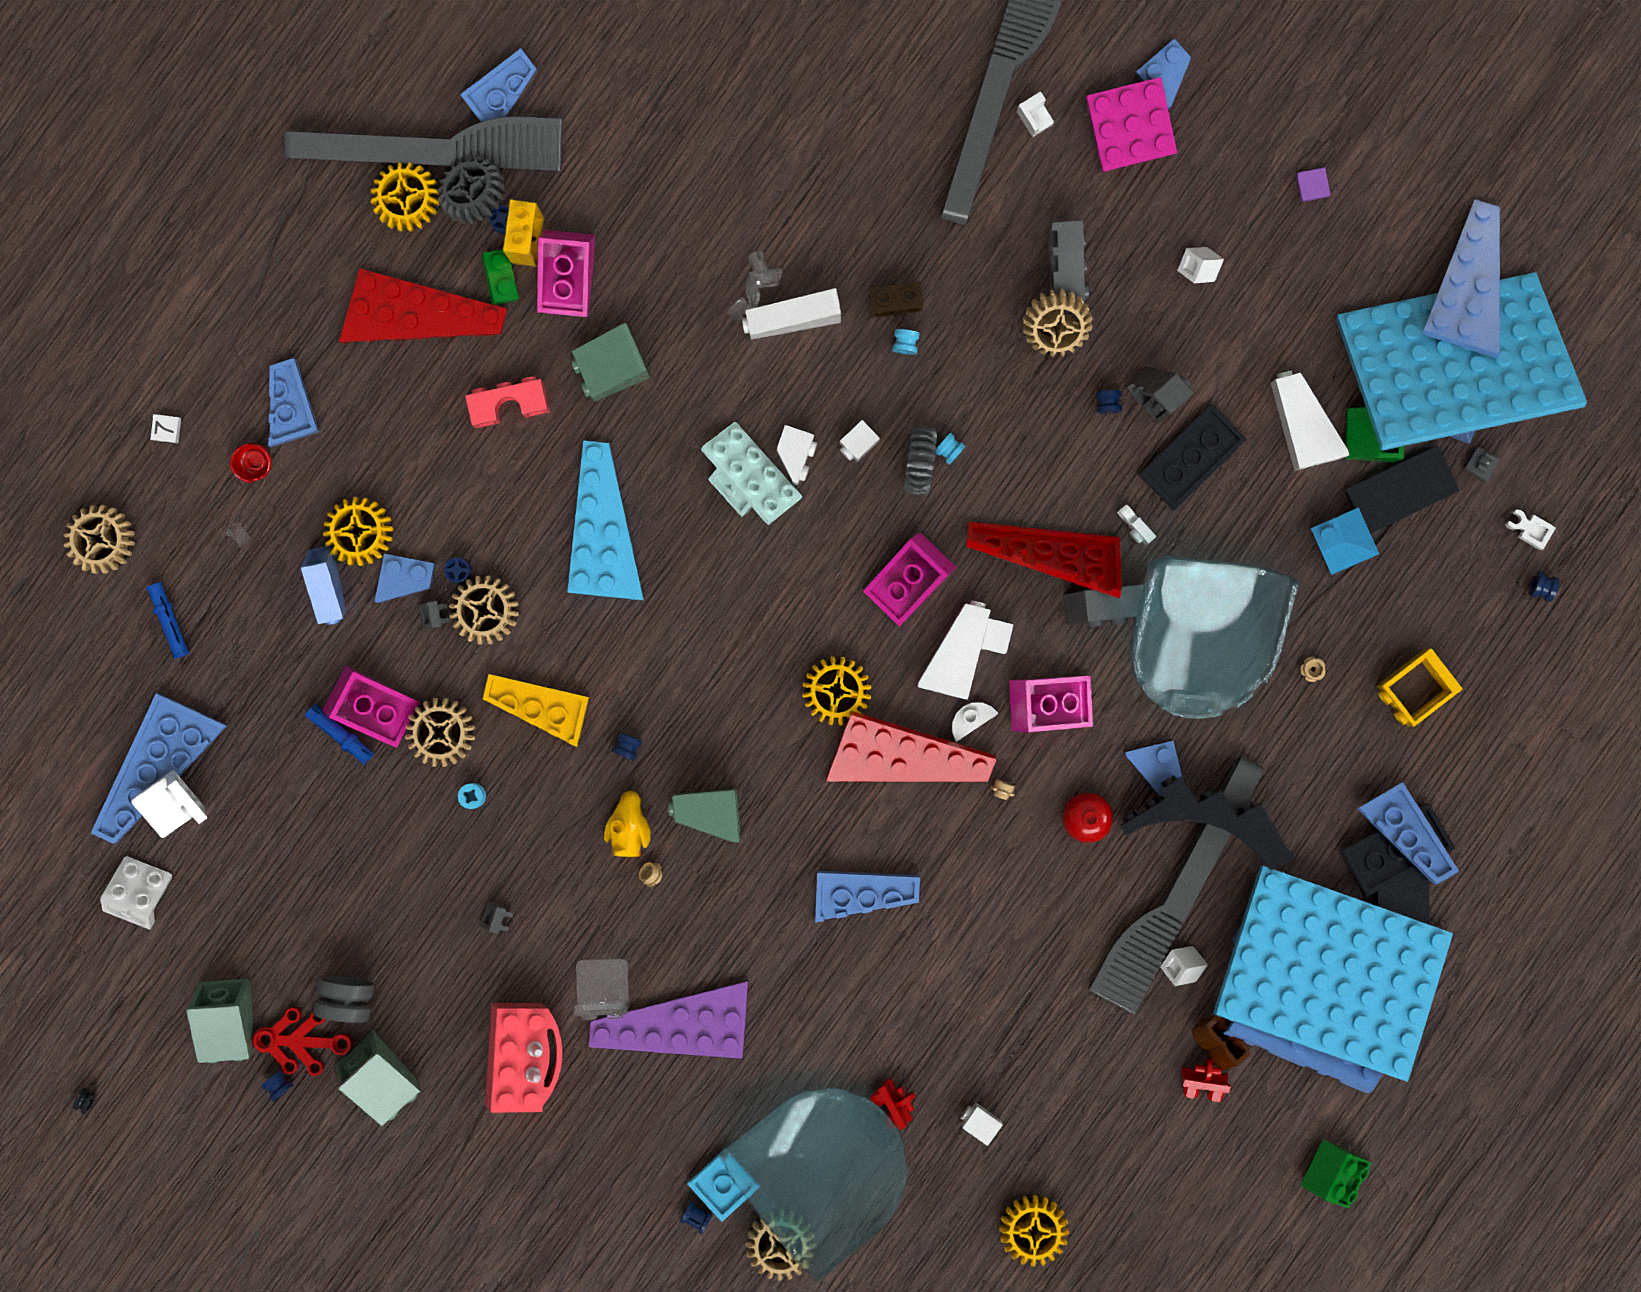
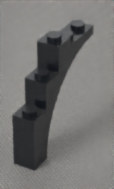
[1120,775,1293,870]

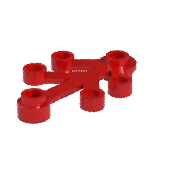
[252,1007,353,1076]

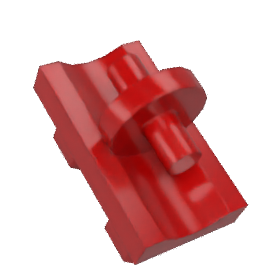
[1181,1058,1231,1102]
[870,1078,916,1130]

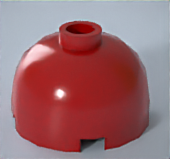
[1062,792,1113,843]

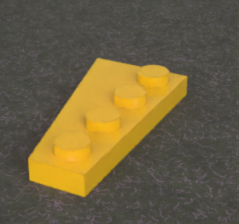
[483,674,589,747]

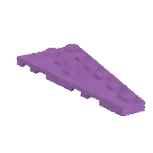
[589,980,748,1058]

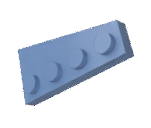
[1358,782,1459,885]
[815,870,920,923]

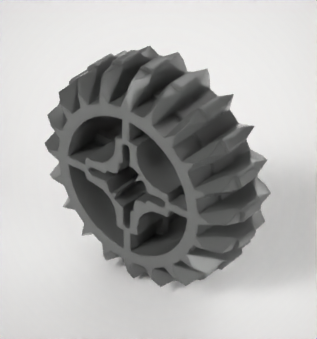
[437,156,506,225]
[904,426,937,495]

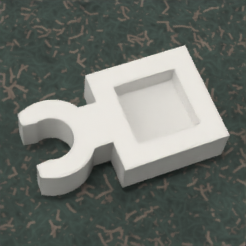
[1117,504,1156,545]
[1505,510,1556,550]

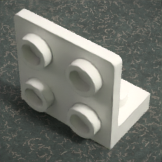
[131,769,207,838]
[100,856,172,930]

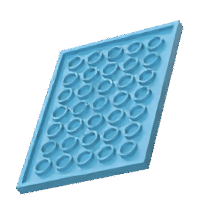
[1336,272,1587,450]
[1213,866,1453,1082]

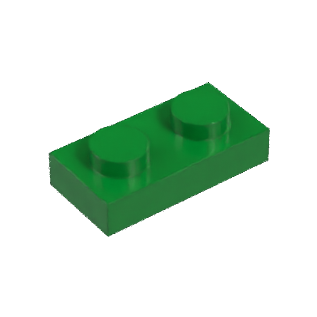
[481,250,519,305]

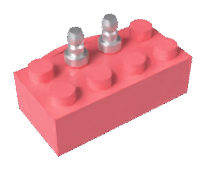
[485,1003,562,1113]

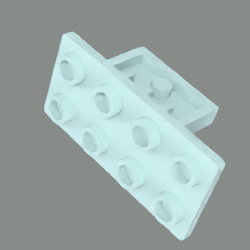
[701,422,802,525]

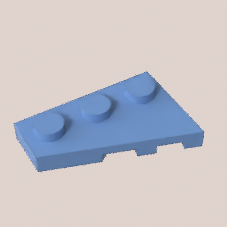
[460,48,537,122]

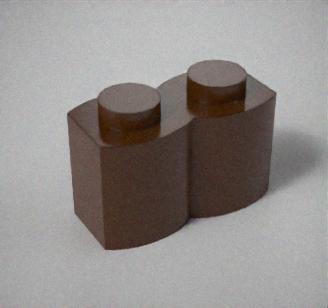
[1191,1015,1250,1070]

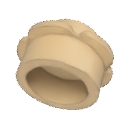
[1300,657,1326,682]
[991,779,1015,800]
[639,862,662,887]

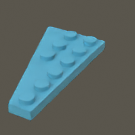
[567,441,644,601]

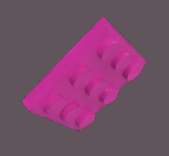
[1085,77,1177,172]

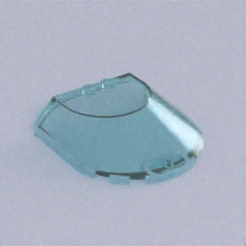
[1132,556,1299,719]
[719,1088,907,1282]

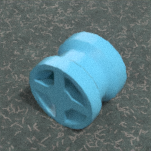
[892,329,920,355]
[935,433,966,465]
[458,783,486,809]

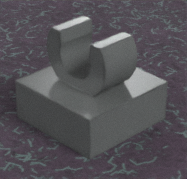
[1463,446,1500,482]
[419,601,450,630]
[480,901,513,934]

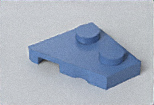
[1135,39,1191,110]
[375,554,436,603]
[1124,741,1182,796]

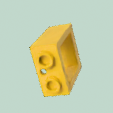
[503,200,544,267]
[1376,648,1462,727]

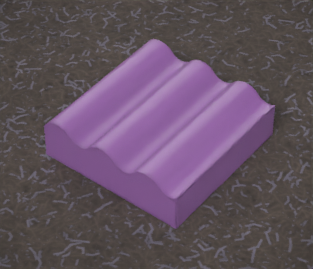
[1296,168,1331,202]

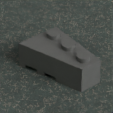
[1047,221,1089,303]
[1125,367,1194,424]
[1063,583,1158,627]

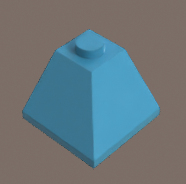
[1311,507,1379,575]

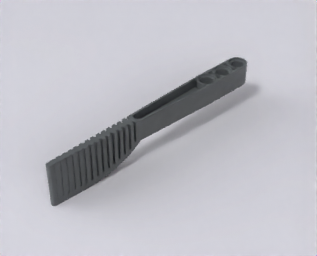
[941,0,1062,226]
[284,117,562,171]
[1088,756,1264,1014]

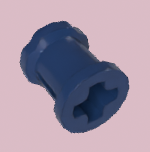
[679,1201,713,1235]

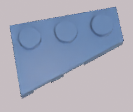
[268,358,319,447]

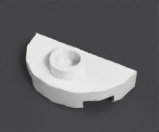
[952,703,999,742]

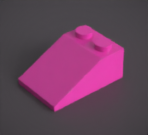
[537,230,595,317]
[863,532,957,627]
[322,665,420,748]
[1009,676,1093,732]

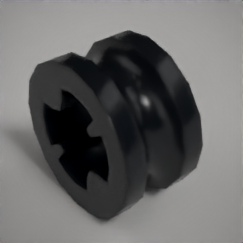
[72,1088,97,1115]

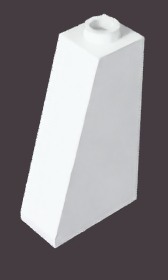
[742,288,841,340]
[1271,371,1349,471]
[917,600,991,700]

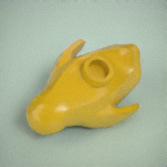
[604,791,650,857]

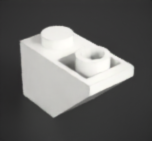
[777,425,817,486]

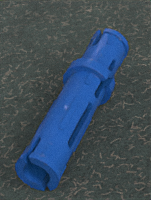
[146,582,190,659]
[305,704,374,765]

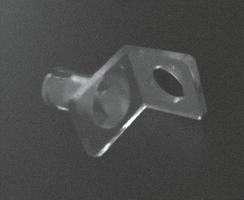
[744,251,782,309]

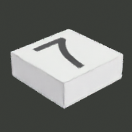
[150,414,181,443]

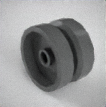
[312,976,375,1023]

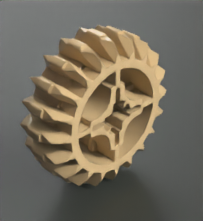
[1023,289,1092,357]
[63,505,135,574]
[449,576,519,645]
[405,698,475,767]
[746,1209,815,1281]

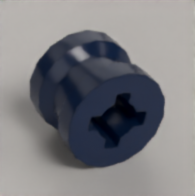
[489,205,509,235]
[1096,390,1122,414]
[444,557,473,584]
[1529,572,1560,602]
[612,732,642,760]
[261,1070,294,1102]

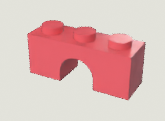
[465,377,550,428]

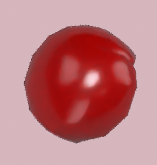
[230,443,272,483]

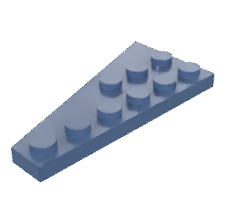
[1423,199,1500,359]
[91,693,228,844]
[1223,1021,1383,1093]

